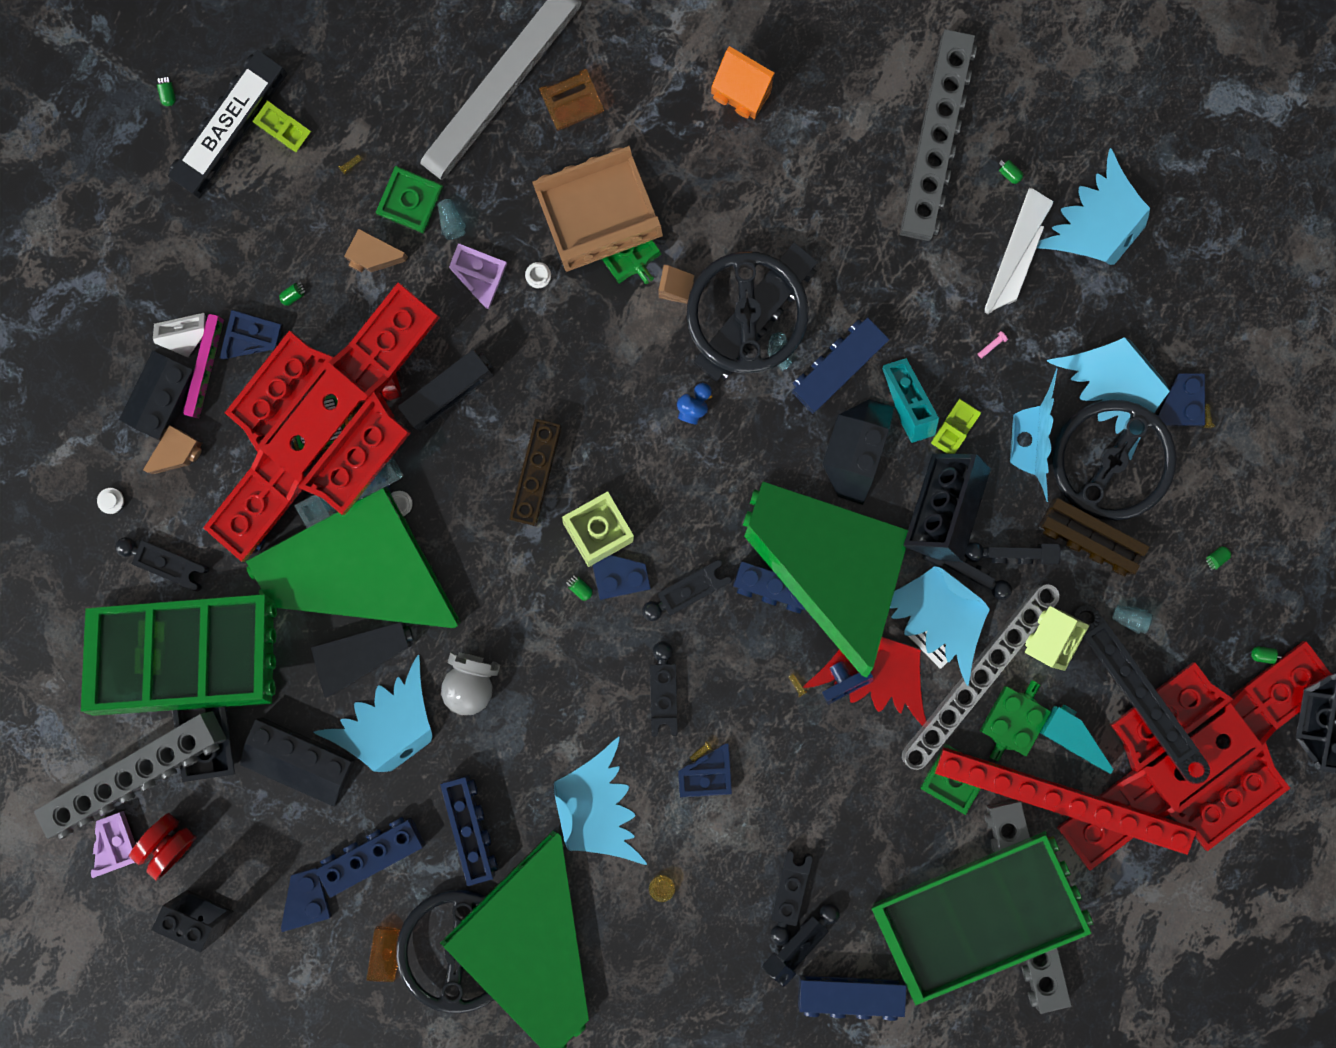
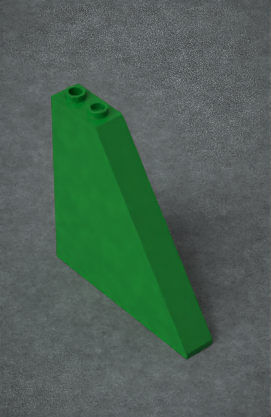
[742,482,908,677]
[246,486,461,628]
[440,831,589,1048]

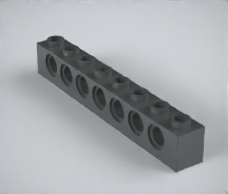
[899,29,977,241]
[34,711,227,840]
[984,799,1071,1014]

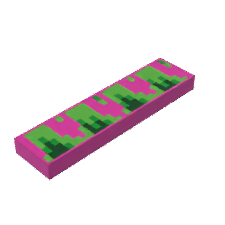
[184,314,224,419]

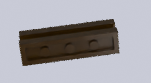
[509,419,562,527]
[1038,498,1150,577]

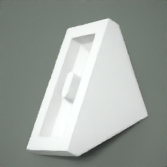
[153,313,206,357]

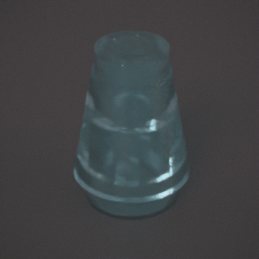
[437,199,466,240]
[1112,605,1153,634]

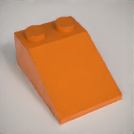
[711,46,775,119]

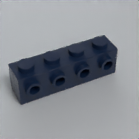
[792,317,889,414]
[733,562,813,618]
[440,774,498,886]
[315,817,426,898]
[798,975,906,1021]

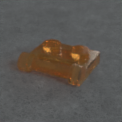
[539,69,604,131]

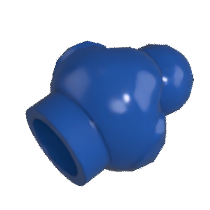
[677,383,712,424]

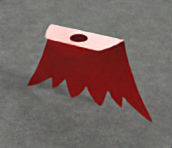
[803,637,926,726]

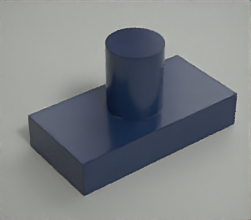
[822,661,874,705]

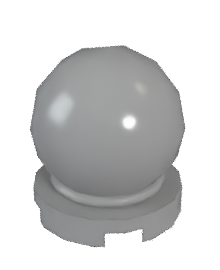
[441,652,500,715]

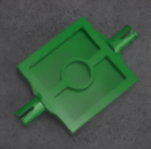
[602,240,662,284]
[980,680,1051,762]

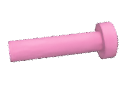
[977,331,1008,359]

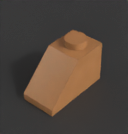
[344,229,408,273]
[659,265,694,304]
[143,426,203,474]

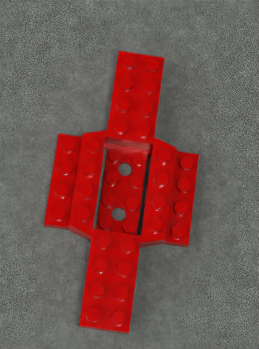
[203,283,440,562]
[1057,641,1331,871]

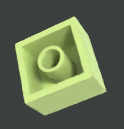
[562,492,634,567]
[1025,606,1090,671]

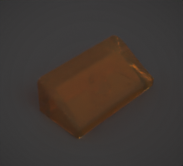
[367,926,401,982]

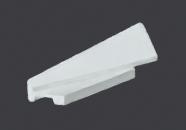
[985,188,1053,314]

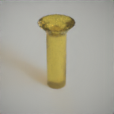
[338,155,362,175]
[1204,404,1215,428]
[788,674,807,698]
[690,741,713,762]

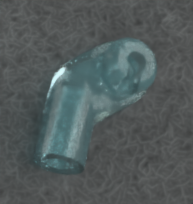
[767,332,792,372]

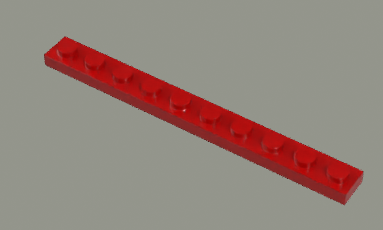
[935,747,1197,855]

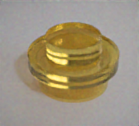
[649,875,675,902]

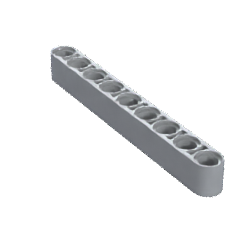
[420,0,582,180]
[902,584,1060,770]

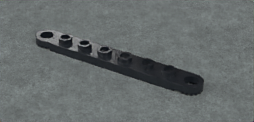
[1074,605,1210,784]

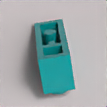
[882,358,939,443]
[1040,704,1113,774]

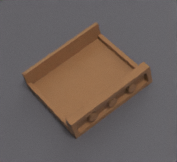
[533,146,663,272]

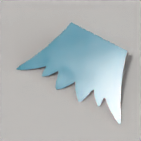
[1037,148,1150,265]
[1047,337,1170,460]
[1010,369,1057,502]
[890,566,990,686]
[314,655,432,772]
[554,737,647,865]

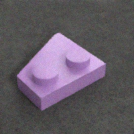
[449,244,507,309]
[91,811,136,878]

